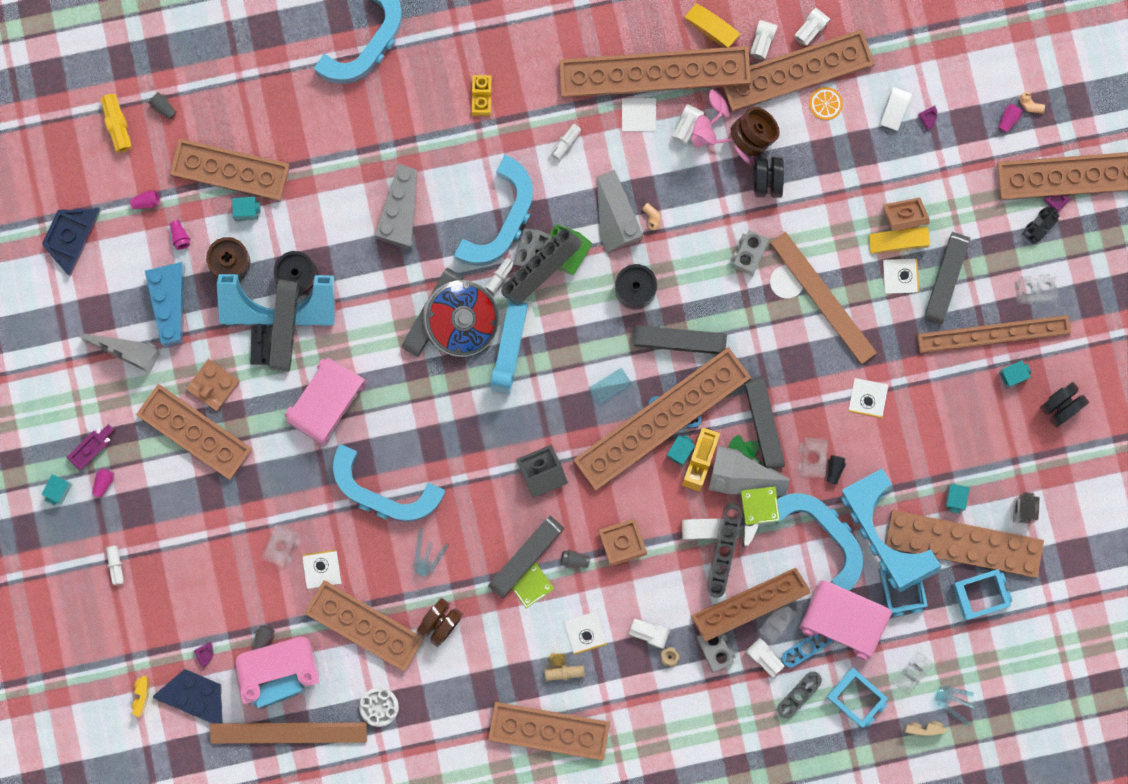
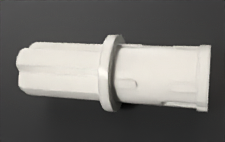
[550,124,581,160]
[485,258,515,294]
[105,546,124,585]

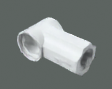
[794,8,831,47]
[750,20,778,60]
[672,104,704,144]
[629,619,670,649]
[745,638,784,678]

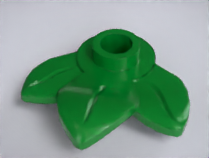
[729,435,762,465]

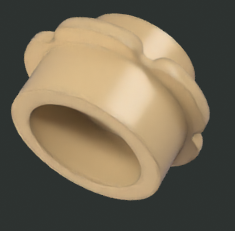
[660,647,680,667]

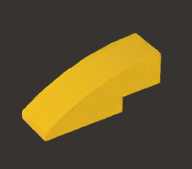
[684,3,740,48]
[869,226,930,254]
[682,427,720,492]

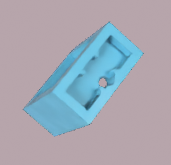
[878,567,928,617]
[952,569,1012,621]
[826,667,888,728]
[252,674,305,709]

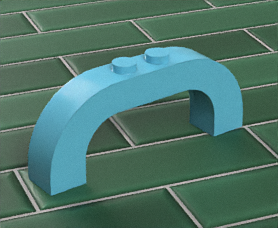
[313,0,402,84]
[454,155,533,266]
[333,444,446,522]
[775,493,863,591]

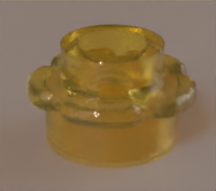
[548,653,567,666]

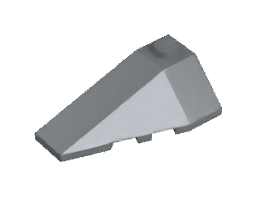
[597,170,643,253]
[79,333,160,374]
[709,446,790,496]

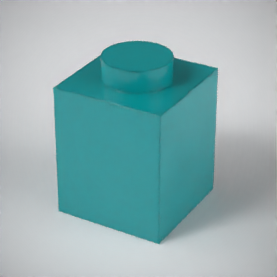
[232,197,261,221]
[999,360,1031,389]
[666,435,695,467]
[41,474,72,506]
[944,483,970,514]

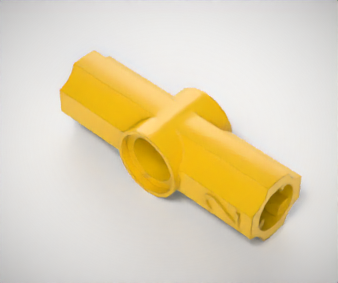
[100,94,132,152]

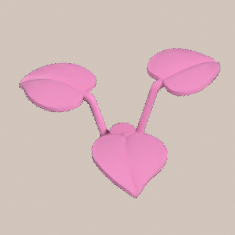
[691,88,754,168]

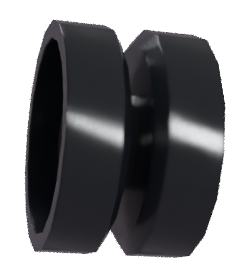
[753,155,784,198]
[273,251,319,297]
[615,264,657,310]
[1040,381,1090,428]

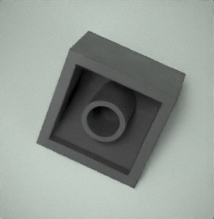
[516,445,568,498]

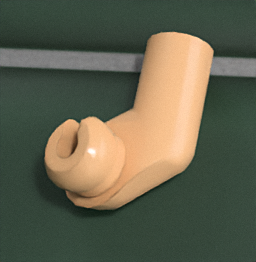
[1019,92,1045,114]
[642,203,661,230]

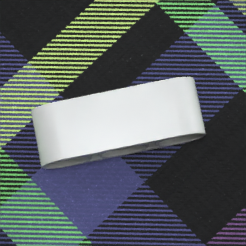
[682,519,738,540]

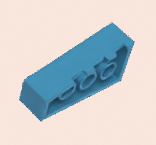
[145,262,185,348]

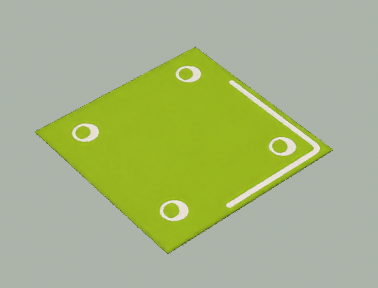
[741,486,780,525]
[512,562,554,609]

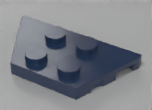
[42,208,101,276]
[153,669,223,724]

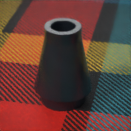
[827,455,847,484]

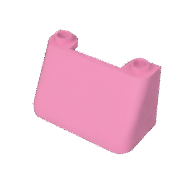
[284,358,367,447]
[798,580,892,661]
[235,637,320,704]

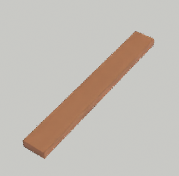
[770,231,877,365]
[917,315,1071,354]
[210,722,367,744]

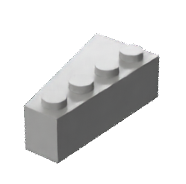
[375,164,418,251]

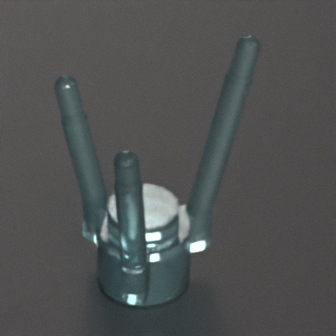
[413,528,449,577]
[934,685,975,726]

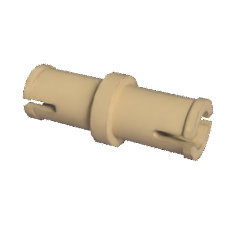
[545,664,585,682]

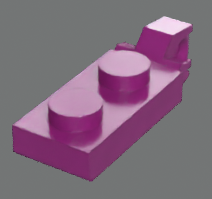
[66,424,115,472]

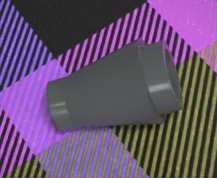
[148,92,176,120]
[561,549,590,568]
[252,625,275,650]

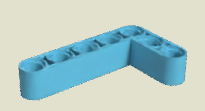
[491,300,528,394]

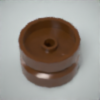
[731,107,780,156]
[206,237,251,281]
[416,598,464,648]

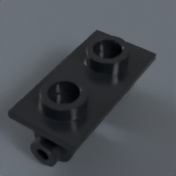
[1022,207,1060,244]
[250,325,271,365]

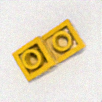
[472,75,492,116]
[131,675,150,717]

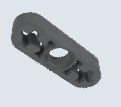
[777,672,822,718]

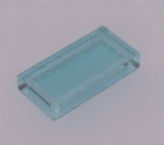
[589,367,632,404]

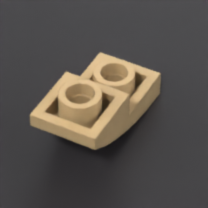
[903,720,947,736]

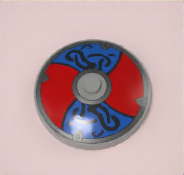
[423,280,499,357]

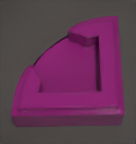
[918,105,937,131]
[1043,195,1071,213]
[194,641,214,668]

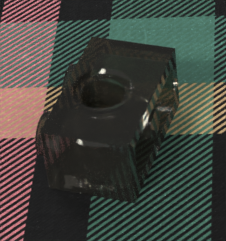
[1013,492,1040,524]

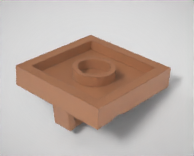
[883,198,930,231]
[186,358,240,412]
[598,518,647,567]

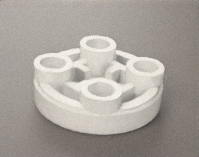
[360,687,399,727]

